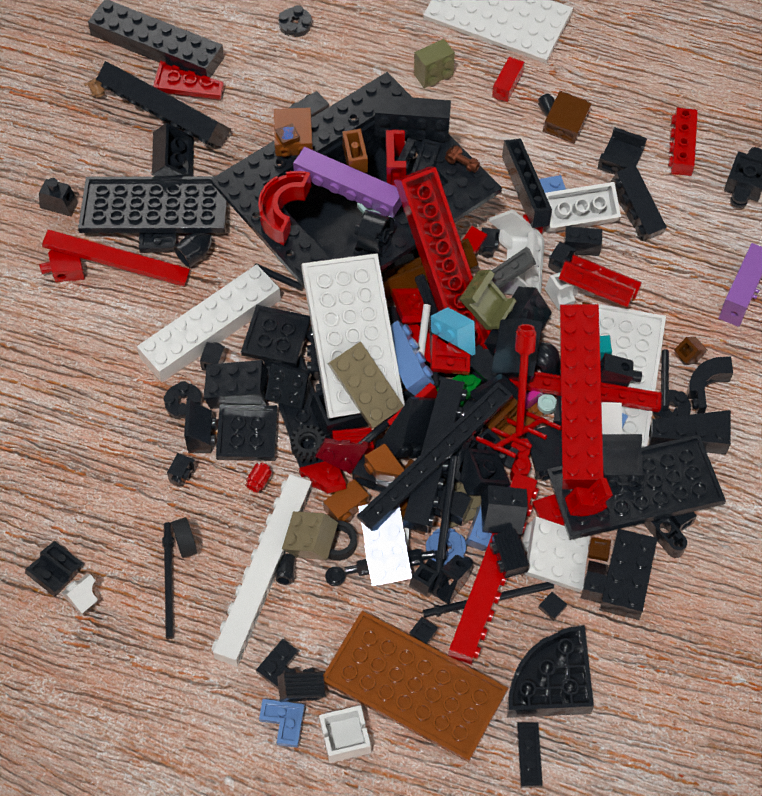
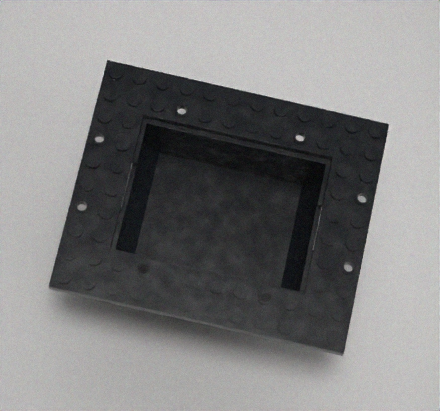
[211,72,502,289]

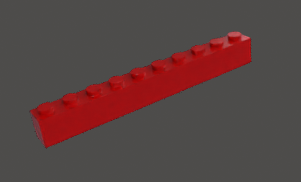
[448,473,539,665]

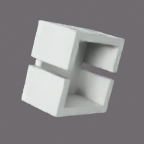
[319,705,371,763]

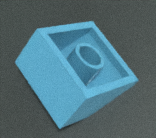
[431,307,475,356]

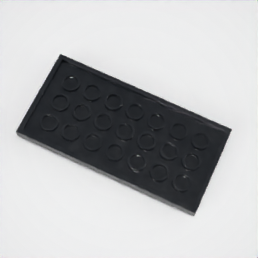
[78,176,227,233]
[547,435,726,540]

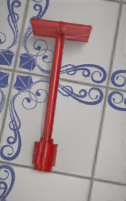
[476,324,561,458]

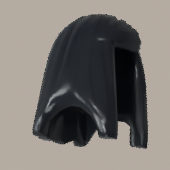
[536,343,560,375]

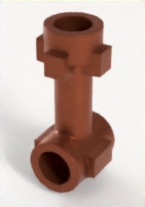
[445,146,480,173]

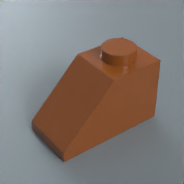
[364,444,404,482]

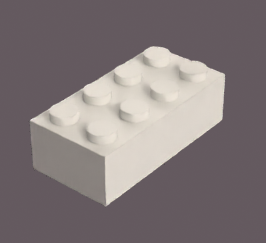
[545,182,621,233]

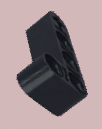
[643,517,688,558]

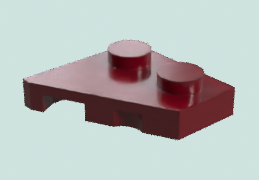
[315,438,369,474]

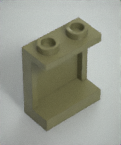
[460,269,516,330]

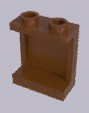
[542,91,592,144]

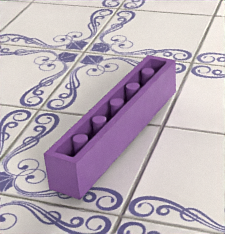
[293,147,402,218]

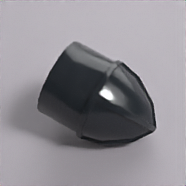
[173,233,212,268]

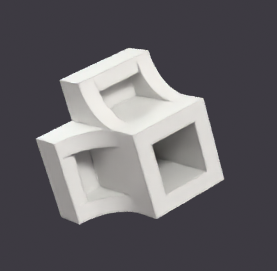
[545,272,579,310]
[61,574,98,613]

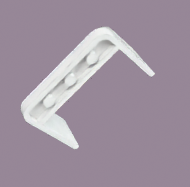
[489,210,544,295]

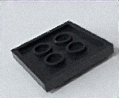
[241,305,311,367]
[216,405,278,461]

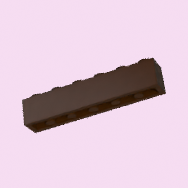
[381,238,478,301]

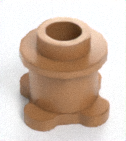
[84,78,107,98]

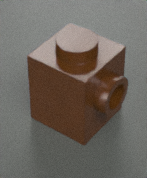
[674,337,708,364]

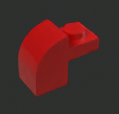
[565,477,612,516]

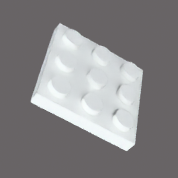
[524,517,590,592]

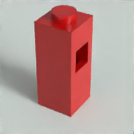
[492,57,525,102]

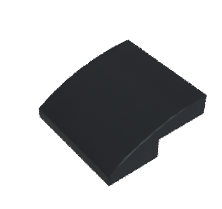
[25,541,84,597]

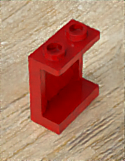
[386,130,406,187]

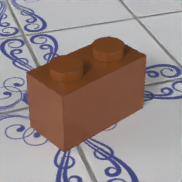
[342,129,368,173]
[323,479,369,523]

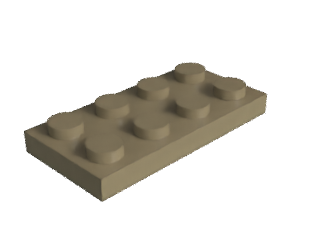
[327,341,404,429]

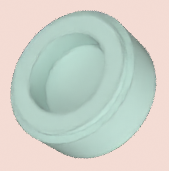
[537,394,556,414]

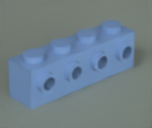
[390,320,435,395]

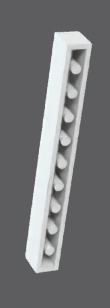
[212,474,312,667]

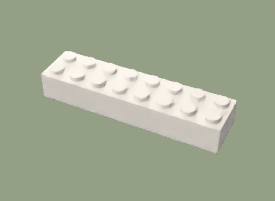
[137,264,281,383]

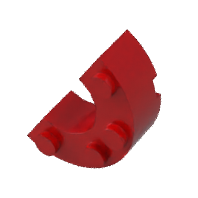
[258,171,311,245]

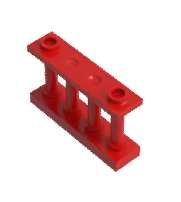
[558,255,642,307]

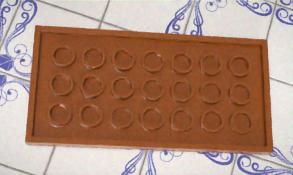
[323,610,508,763]

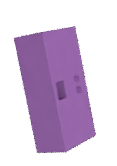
[718,243,762,327]

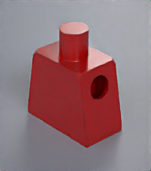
[39,250,85,282]

